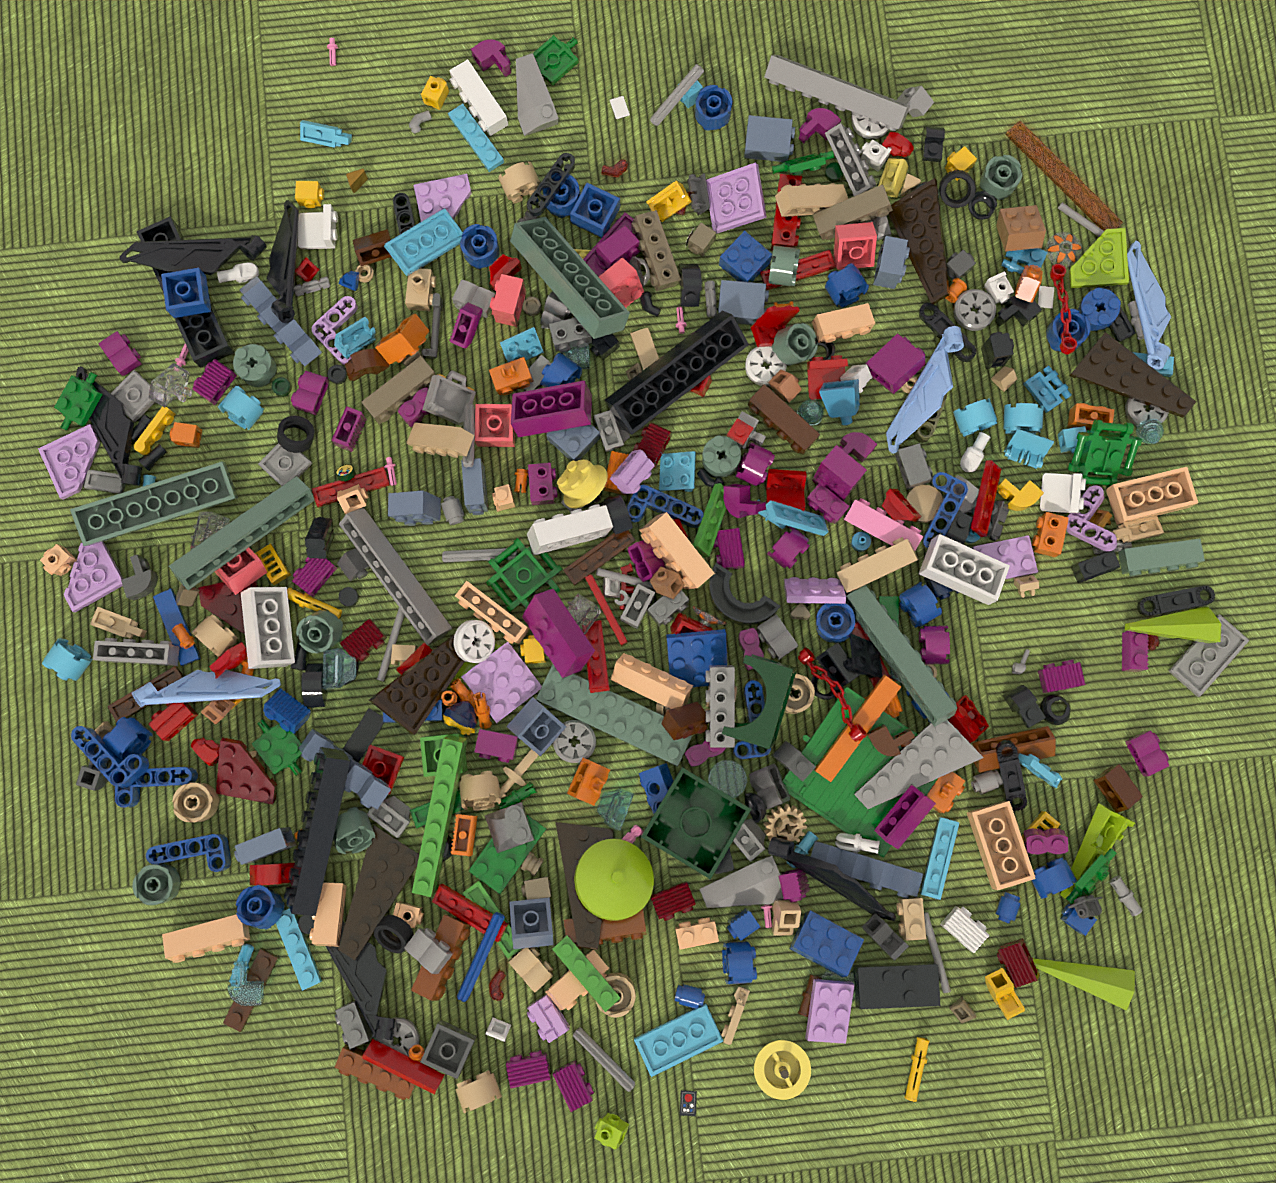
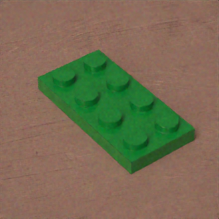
[469,814,547,894]

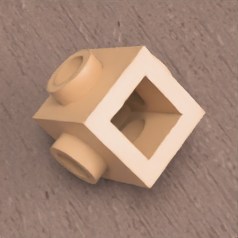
[40,544,77,576]

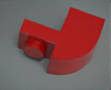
[249,862,294,885]

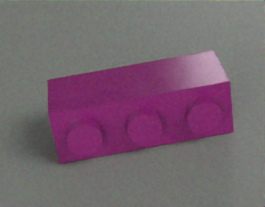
[874,784,936,849]

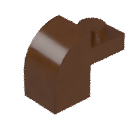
[345,349,390,381]
[867,724,915,756]

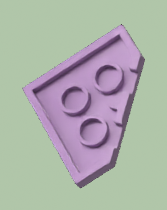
[414,174,472,222]
[38,424,100,500]
[64,541,123,612]

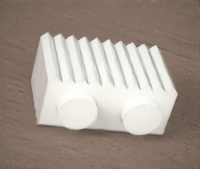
[940,906,989,953]

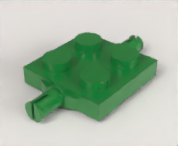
[533,35,579,86]
[772,150,834,176]
[54,371,103,431]
[251,719,303,776]
[1066,848,1117,904]

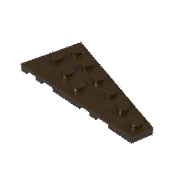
[889,178,950,304]
[1069,332,1196,418]
[369,634,477,735]
[555,822,614,950]
[338,825,419,960]

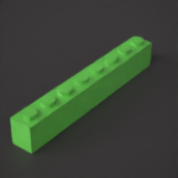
[412,734,468,897]

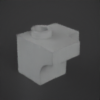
[897,85,934,117]

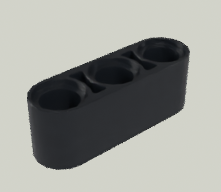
[393,193,416,235]

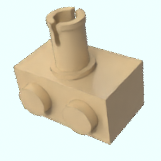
[405,268,436,311]

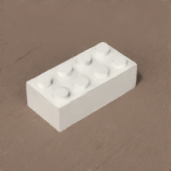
[527,504,613,556]
[919,534,1010,605]
[241,587,295,669]

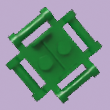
[1068,420,1143,487]
[485,538,563,613]

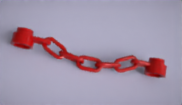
[1049,264,1077,355]
[798,647,867,742]

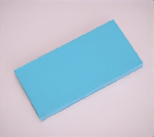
[384,208,463,276]
[634,1003,723,1077]

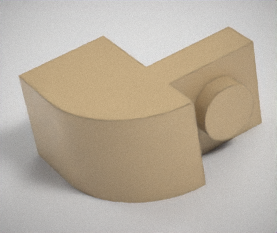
[772,900,801,935]

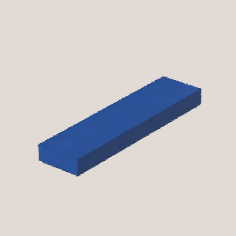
[153,589,201,666]

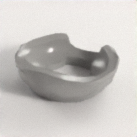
[629,257,650,287]

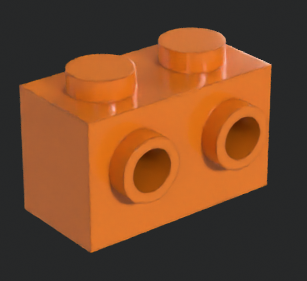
[1067,403,1114,432]
[1032,512,1069,557]

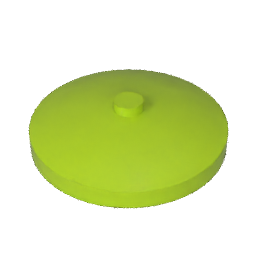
[574,839,654,921]

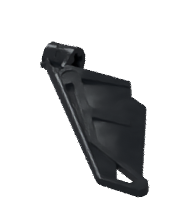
[266,200,299,323]
[119,235,267,275]
[76,366,143,486]
[768,836,897,921]
[326,921,397,1040]

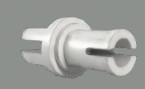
[217,262,259,283]
[960,432,991,472]
[835,833,880,854]

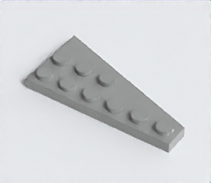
[854,720,984,809]

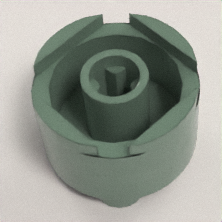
[980,155,1022,200]
[769,245,800,286]
[772,323,818,366]
[233,344,277,387]
[702,436,741,478]
[296,610,343,653]
[333,807,375,854]
[133,864,180,905]

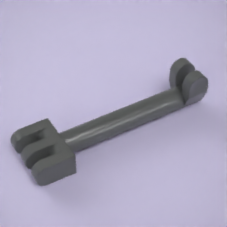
[422,293,443,359]

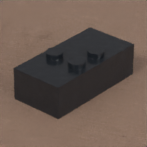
[853,962,941,1009]

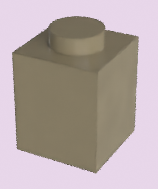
[688,223,716,257]
[521,876,552,900]

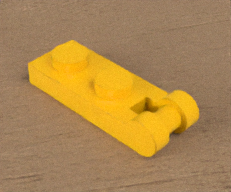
[134,405,176,456]

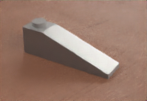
[516,53,559,136]
[700,856,783,908]

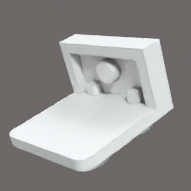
[298,204,338,249]
[1040,473,1086,514]

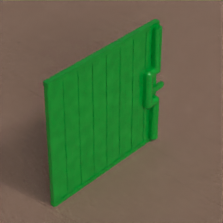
[782,686,938,858]

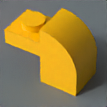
[997,478,1044,511]
[985,968,1025,1020]

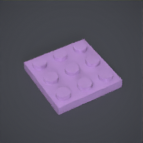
[706,163,767,234]
[462,642,542,723]

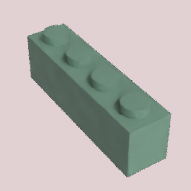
[1118,539,1205,577]

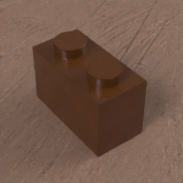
[353,229,392,266]
[661,701,709,741]
[1093,764,1143,813]

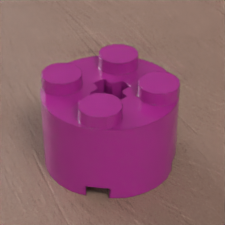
[735,442,775,486]
[767,526,810,569]
[918,625,950,665]

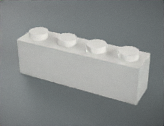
[449,59,508,136]

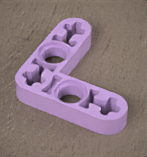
[312,296,358,365]
[1066,485,1117,552]

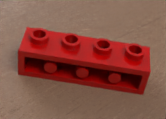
[770,174,804,251]

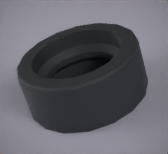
[939,170,976,208]
[277,415,315,453]
[374,915,414,953]

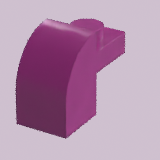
[471,39,511,77]
[799,108,841,144]
[840,432,877,462]
[724,484,766,518]

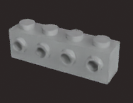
[825,123,877,196]
[93,638,179,666]
[705,665,735,748]

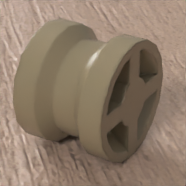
[521,851,544,877]

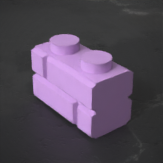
[610,450,654,494]
[527,994,570,1043]

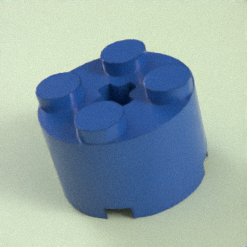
[695,85,732,131]
[543,173,580,218]
[460,224,500,269]
[825,263,869,308]
[1078,288,1121,331]
[1046,309,1091,352]
[540,353,582,388]
[899,582,942,628]
[816,603,855,644]
[102,717,153,761]
[1031,857,1077,899]
[236,885,285,929]
[722,941,757,984]

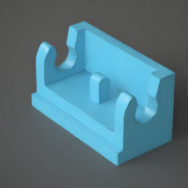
[334,317,376,359]

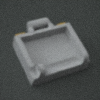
[422,370,476,426]

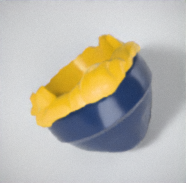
[443,701,477,735]

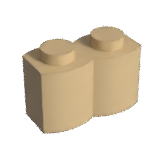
[509,947,554,992]

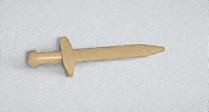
[500,749,539,799]

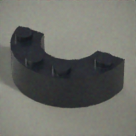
[709,563,780,626]

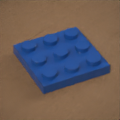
[666,629,727,687]

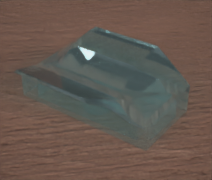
[323,648,356,690]
[597,788,634,831]

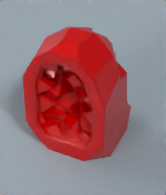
[882,131,914,157]
[191,738,220,766]

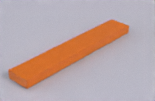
[814,675,901,782]

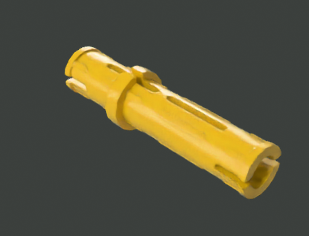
[287,587,342,619]
[904,1037,930,1102]

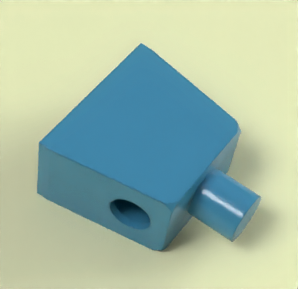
[819,379,860,425]

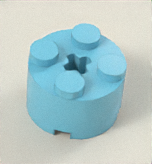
[218,386,264,430]
[953,398,997,437]
[1003,403,1044,435]
[42,638,92,681]

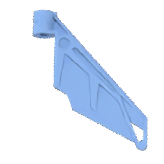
[1127,241,1171,369]
[886,326,964,454]
[132,670,281,707]

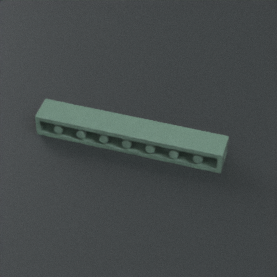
[169,476,315,590]
[846,585,957,727]

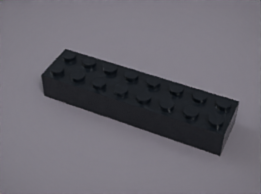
[136,216,235,368]
[604,310,749,435]
[284,747,350,916]

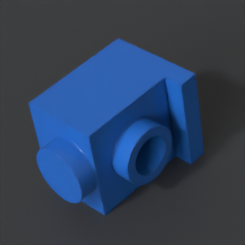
[1060,904,1097,936]

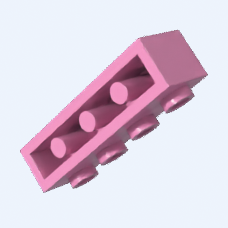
[844,498,923,550]

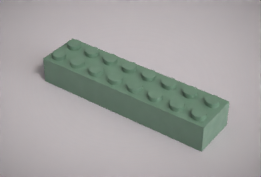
[510,217,630,339]
[70,462,238,546]
[536,664,692,767]

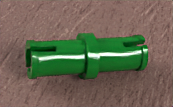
[497,781,537,810]

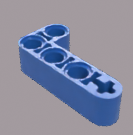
[922,472,968,549]
[627,485,704,528]
[733,680,771,759]
[71,726,149,787]
[115,767,198,807]
[146,834,231,872]

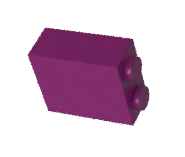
[865,333,925,394]

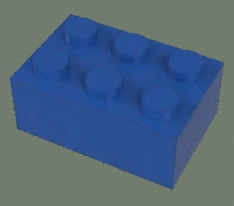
[789,910,864,978]

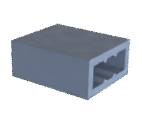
[744,115,795,162]
[718,280,769,325]
[461,458,488,515]
[234,827,297,865]

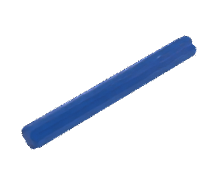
[457,912,505,1002]

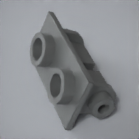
[687,173,710,216]
[986,501,1009,541]
[1068,895,1103,919]

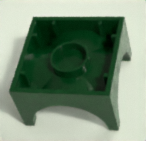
[722,654,798,749]
[640,767,751,880]

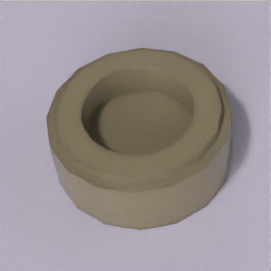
[522,296,541,316]

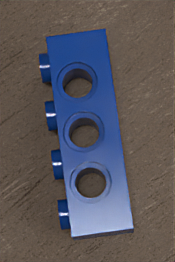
[639,763,673,814]

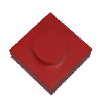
[727,418,754,445]

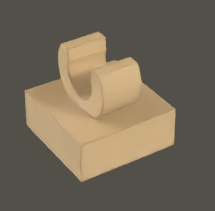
[1014,575,1039,598]

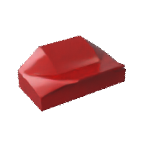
[489,254,522,293]
[882,489,922,522]
[209,642,246,679]

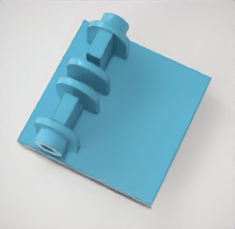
[500,327,543,363]
[1004,429,1054,469]
[659,451,696,492]

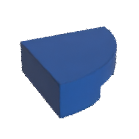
[339,271,359,291]

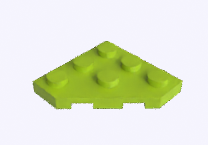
[1069,228,1129,288]

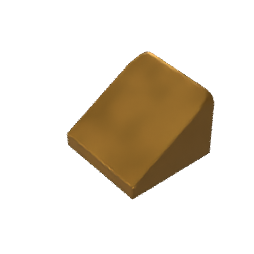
[346,169,368,193]

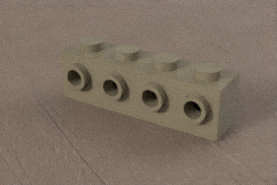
[812,184,893,240]
[631,210,681,292]
[361,356,436,425]

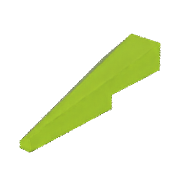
[1125,607,1221,643]
[1060,803,1135,899]
[1033,958,1135,1011]

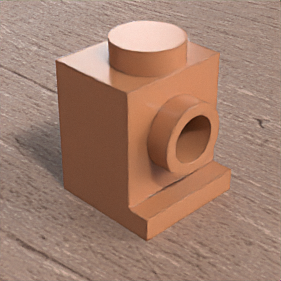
[201,699,235,725]

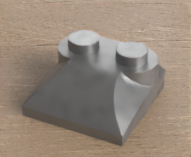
[485,802,535,853]

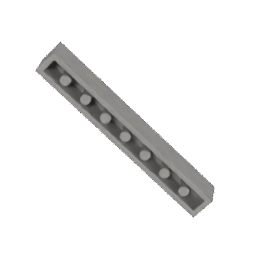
[764,54,910,131]
[339,507,452,645]

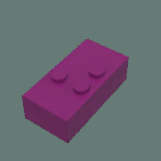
[511,380,592,437]
[812,445,867,501]
[522,589,595,678]

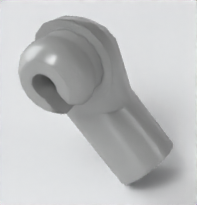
[409,110,432,133]

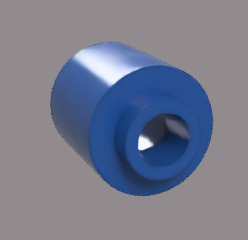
[995,892,1021,924]
[674,984,705,1009]

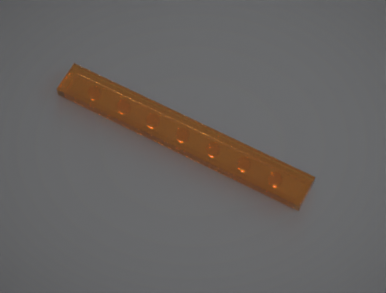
[1005,121,1123,231]

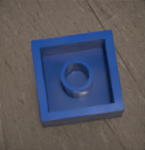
[570,183,620,238]
[719,231,772,283]
[161,268,211,318]

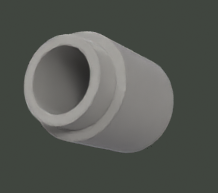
[441,496,465,525]
[971,770,1002,795]

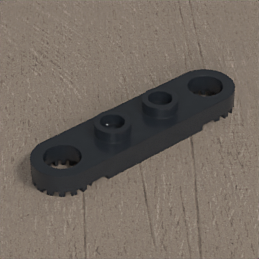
[919,302,977,362]
[1137,586,1215,616]
[996,740,1027,812]

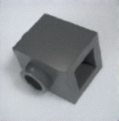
[946,249,976,280]
[337,548,370,581]

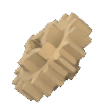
[764,804,807,842]

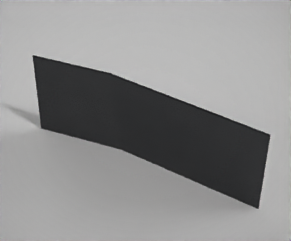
[343,708,385,763]

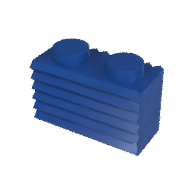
[263,688,311,734]
[727,908,760,941]

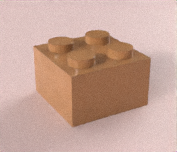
[996,205,1046,251]

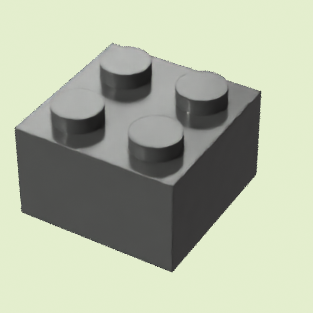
[421,1020,477,1079]

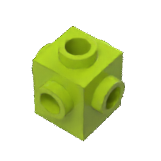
[595,1113,629,1150]

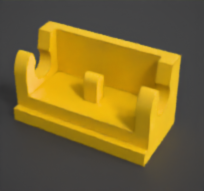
[646,181,692,222]

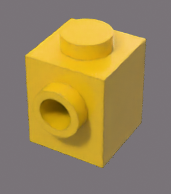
[421,76,449,110]
[945,146,977,181]
[295,181,325,208]
[520,635,546,664]

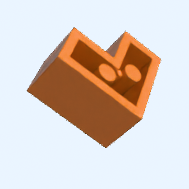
[375,313,429,365]

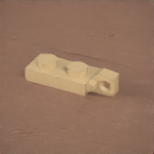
[1110,515,1164,543]
[90,607,147,639]
[721,986,750,1045]

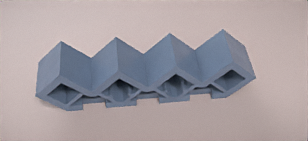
[240,276,322,367]
[299,729,391,809]
[811,841,923,898]

